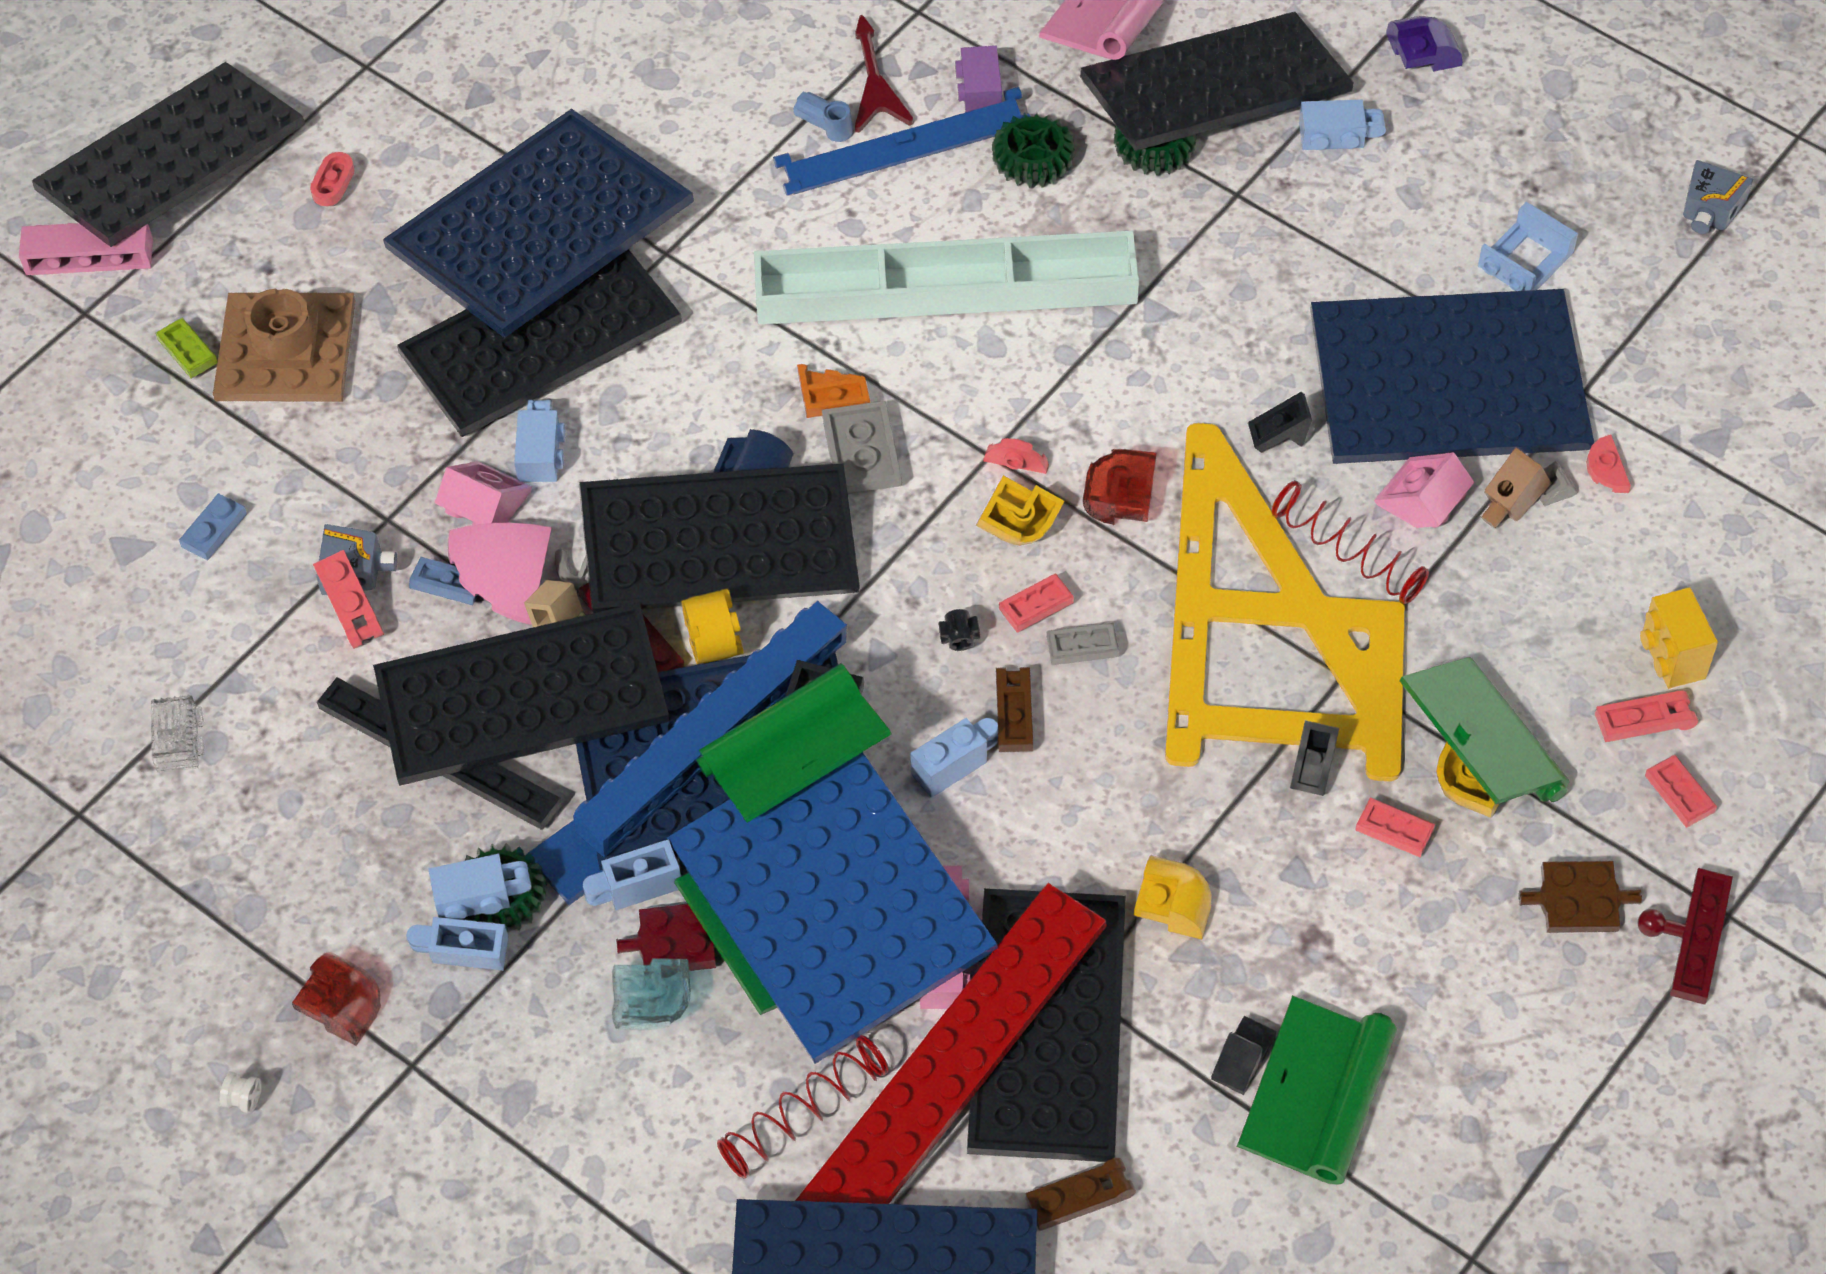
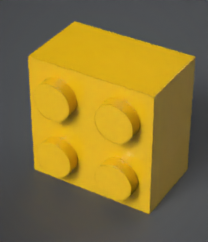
[1640,587,1718,689]

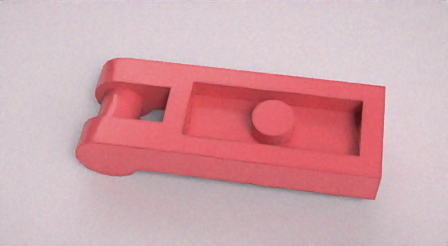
[313,550,384,649]
[1595,690,1698,742]

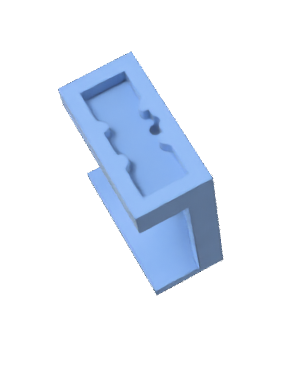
[1478,202,1578,291]

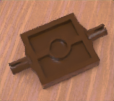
[1518,861,1642,933]

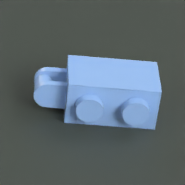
[1299,99,1386,150]
[514,399,565,482]
[910,718,998,798]
[583,839,681,911]
[428,854,531,920]
[406,917,509,971]

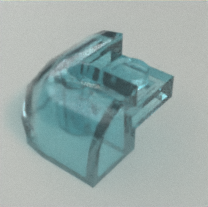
[611,959,691,1030]

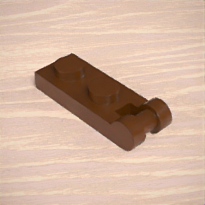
[996,667,1033,752]
[1025,1158,1136,1231]

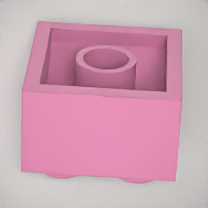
[1374,453,1475,528]
[435,461,532,525]

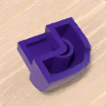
[1386,16,1463,72]

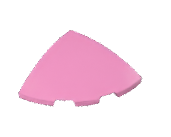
[448,522,552,625]

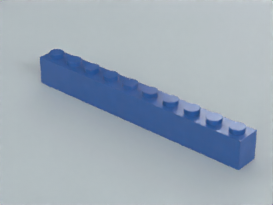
[573,600,847,858]

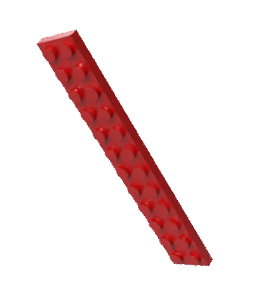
[795,883,1107,1204]

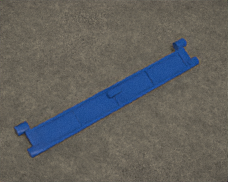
[773,87,1031,196]

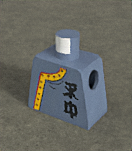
[1683,160,1753,234]
[316,524,397,595]

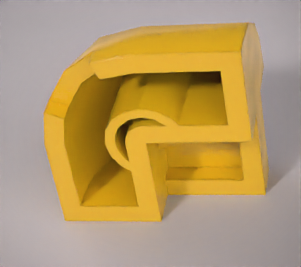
[976,475,1064,546]
[1436,742,1500,818]
[1134,855,1212,940]

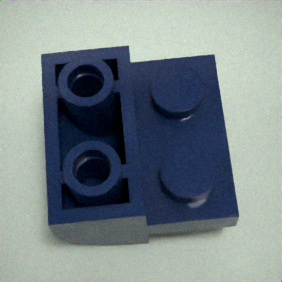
[713,429,794,472]

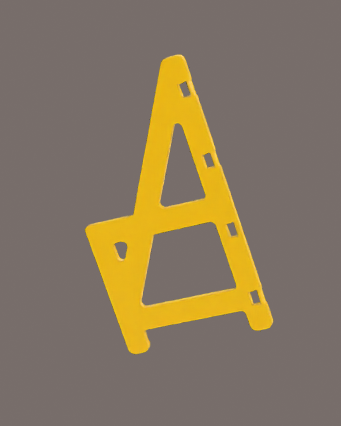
[1165,423,1405,782]

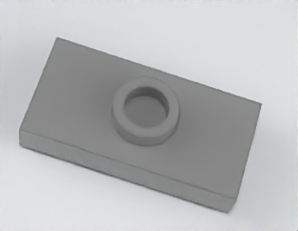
[1046,623,1119,665]

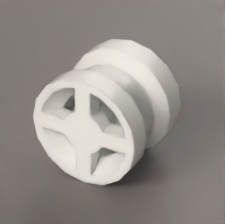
[219,1071,261,1114]

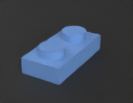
[179,493,247,561]
[409,557,478,606]

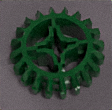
[992,112,1075,189]
[1114,125,1197,176]
[463,843,547,932]

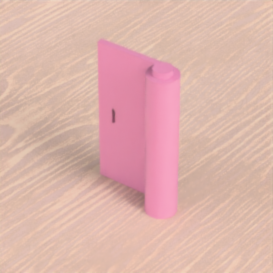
[1039,0,1165,60]

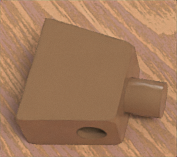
[1480,448,1551,529]

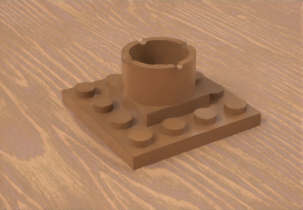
[213,288,356,402]

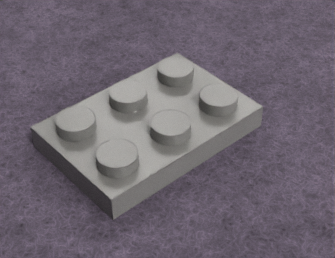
[822,401,902,494]

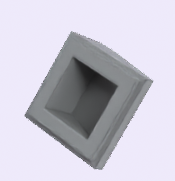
[1539,461,1578,506]

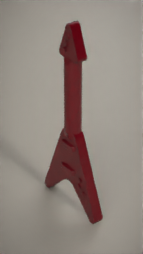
[855,15,913,133]

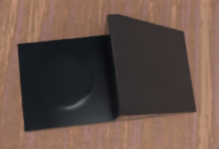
[1248,392,1312,453]
[1290,720,1339,796]
[1211,1016,1277,1095]

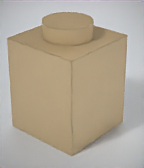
[524,580,583,627]

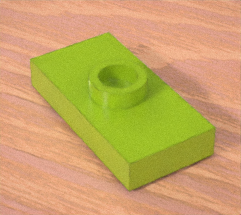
[155,317,218,379]

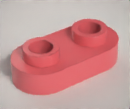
[310,152,354,206]

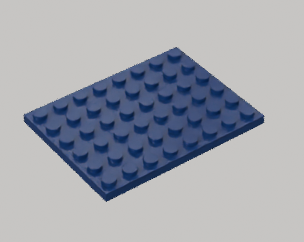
[667,752,998,1064]

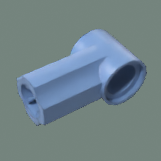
[793,91,853,142]

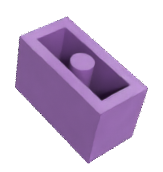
[955,45,1002,113]

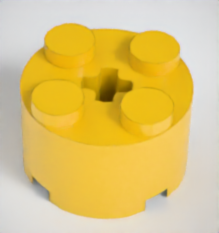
[681,589,744,664]

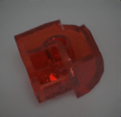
[1083,449,1157,525]
[292,952,381,1046]

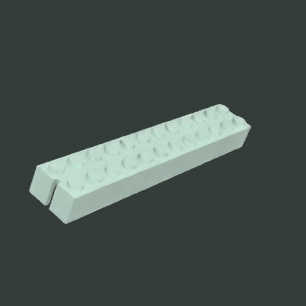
[754,231,1139,325]

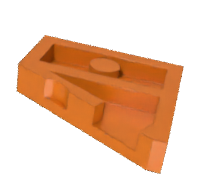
[797,364,870,418]

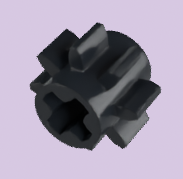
[938,609,980,651]

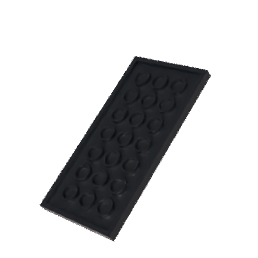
[1080,12,1354,151]
[32,62,305,247]
[397,249,682,437]
[579,463,860,613]
[373,603,670,786]
[967,888,1126,1162]

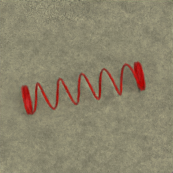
[1271,480,1429,604]
[717,1035,889,1179]

